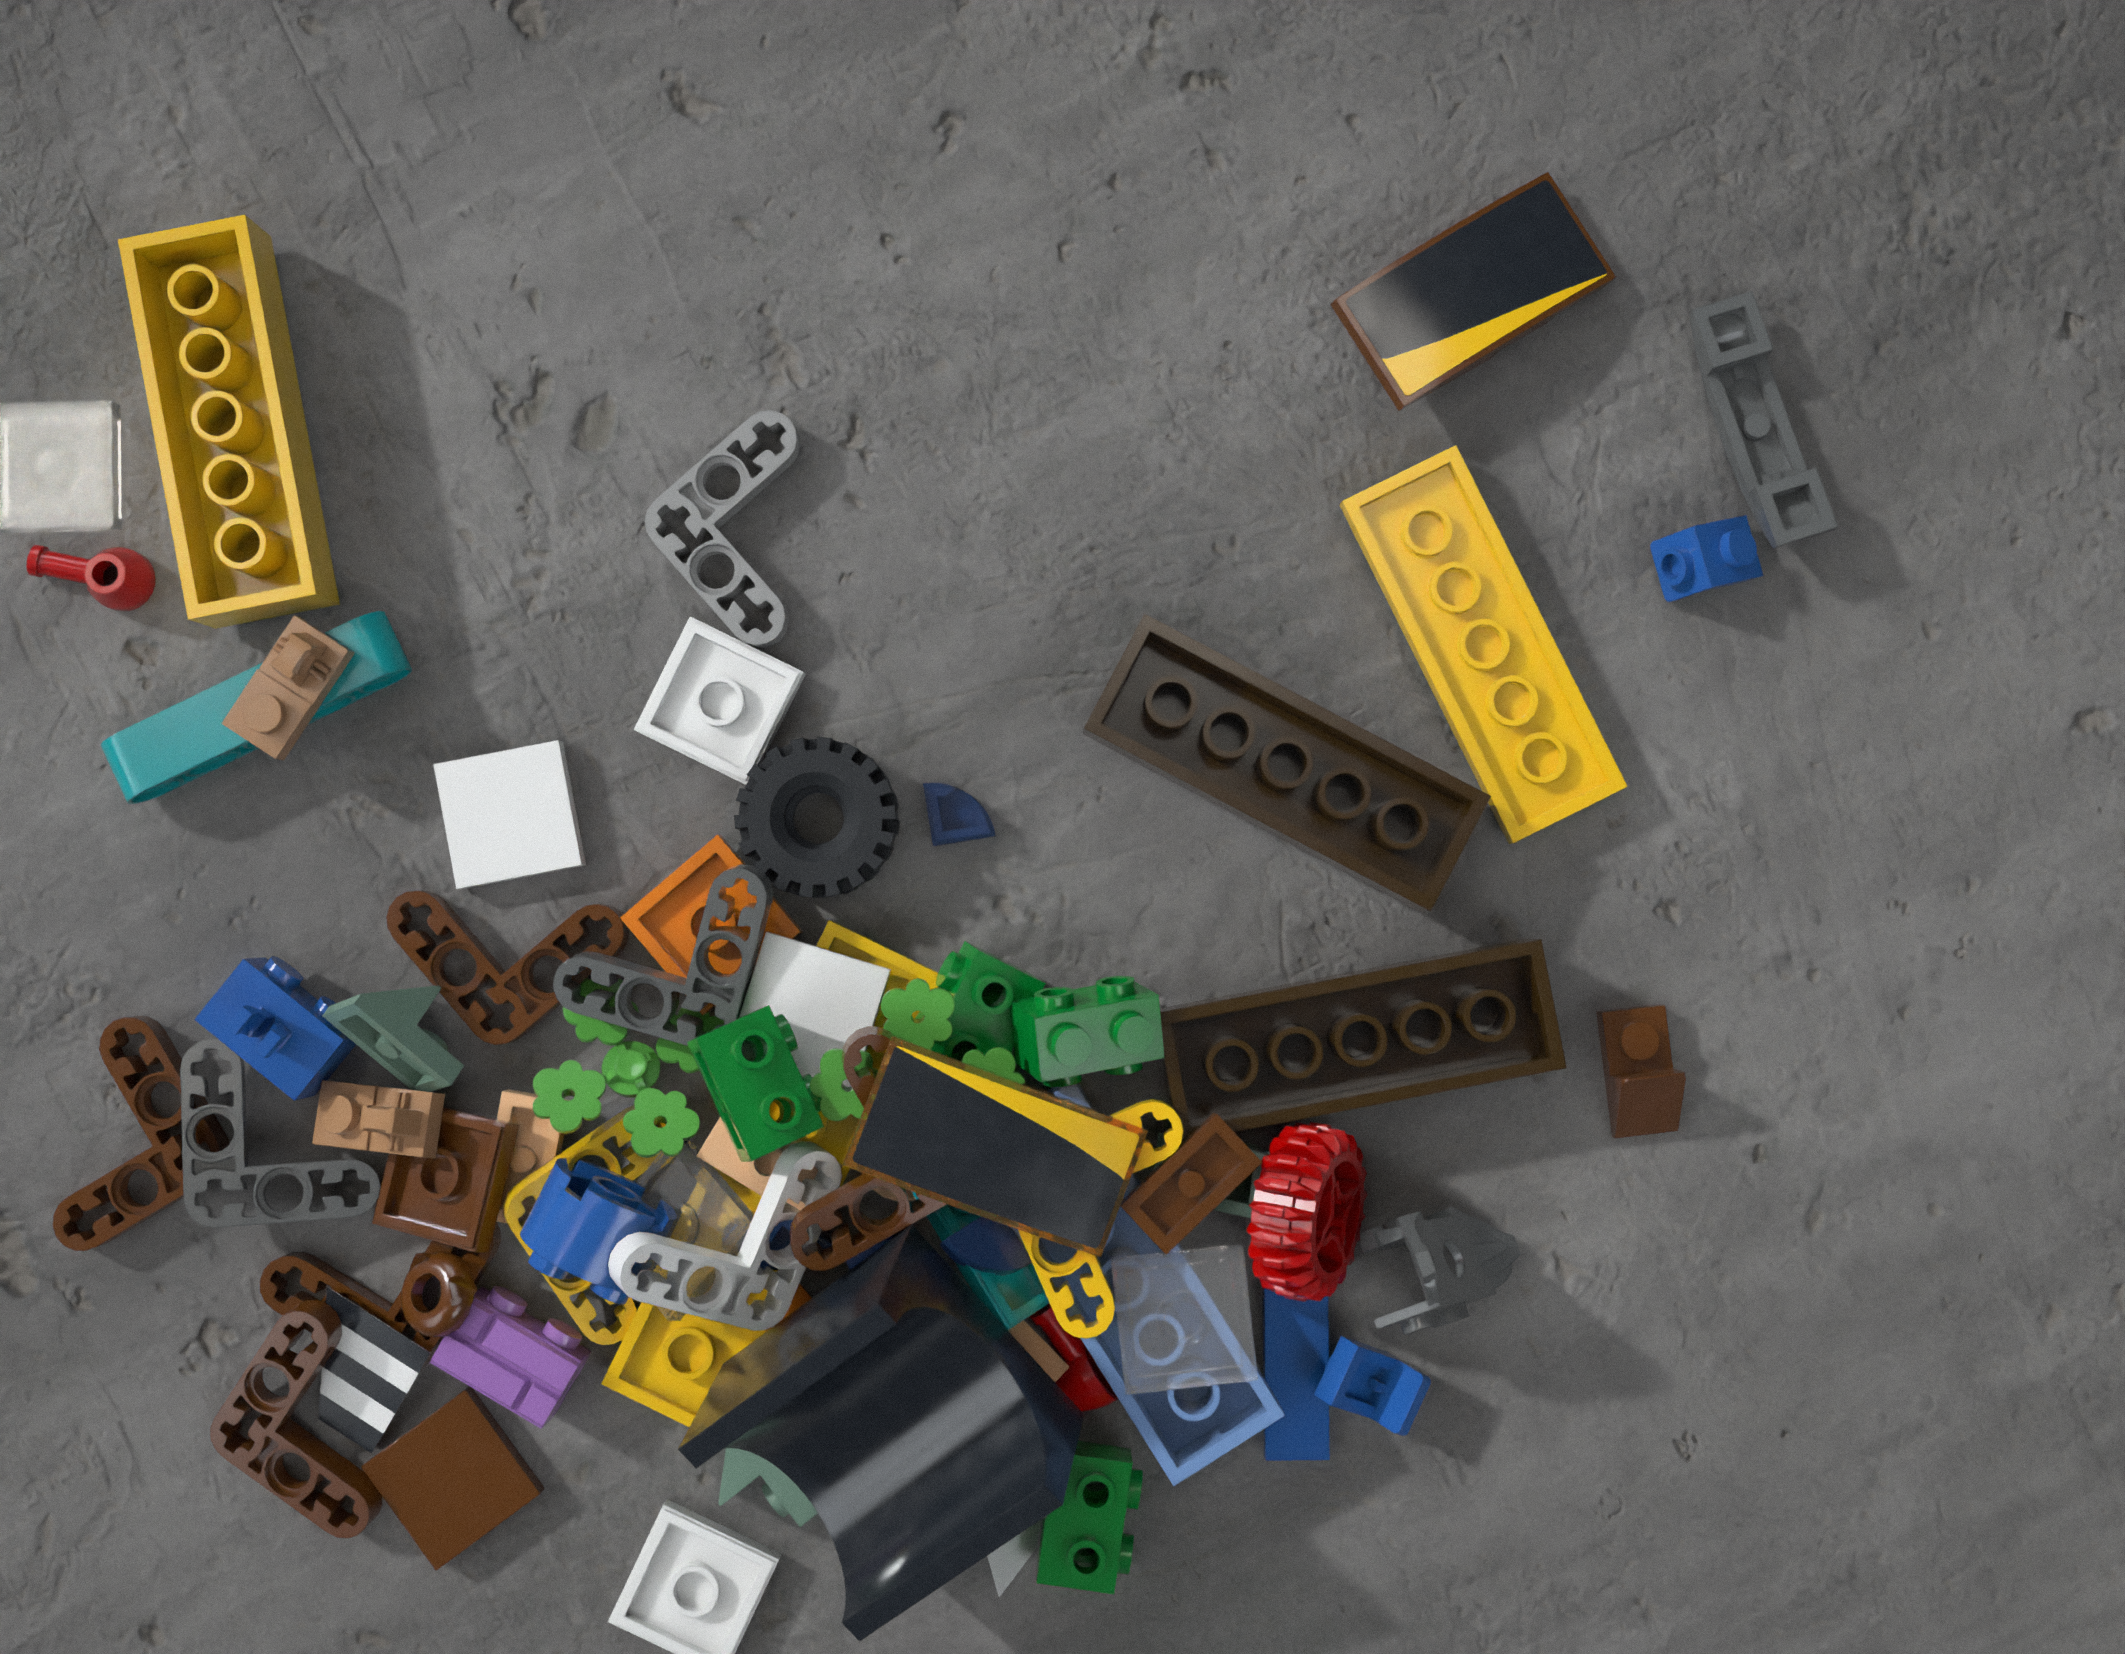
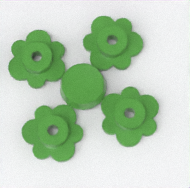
[810,978,1025,1189]
[533,979,724,1158]

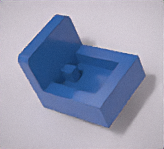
[1650,515,1764,602]
[1314,1336,1431,1436]

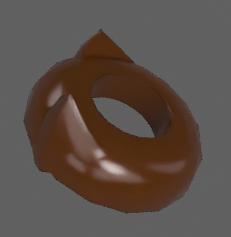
[401,1252,477,1337]

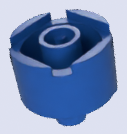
[520,1158,677,1304]

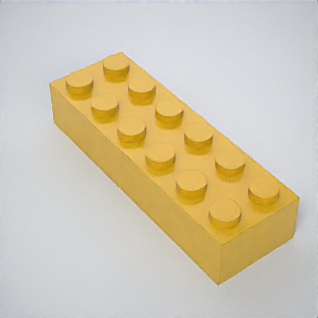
[118,215,340,629]

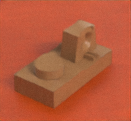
[221,615,355,760]
[312,1080,445,1158]

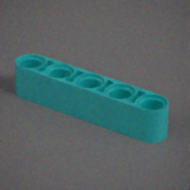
[100,611,413,804]

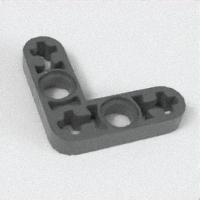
[553,864,773,1046]
[180,1039,381,1228]

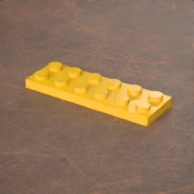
[1339,445,1628,844]

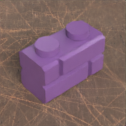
[430,1286,592,1429]

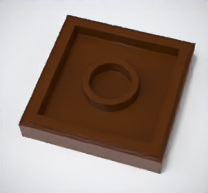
[372,1106,520,1253]
[361,1386,545,1571]

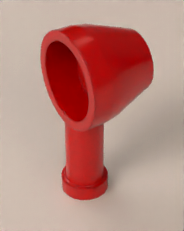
[26,544,156,611]
[1030,1303,1118,1412]

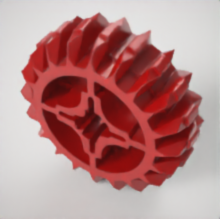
[1246,1122,1368,1302]

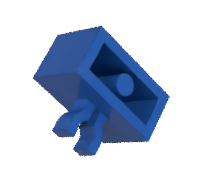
[194,956,356,1101]

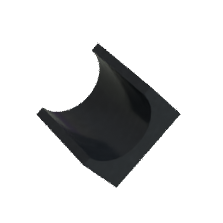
[678,1224,1084,1642]

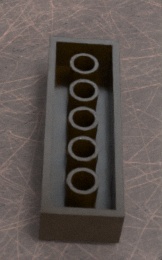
[1083,613,1491,912]
[1160,938,1567,1142]

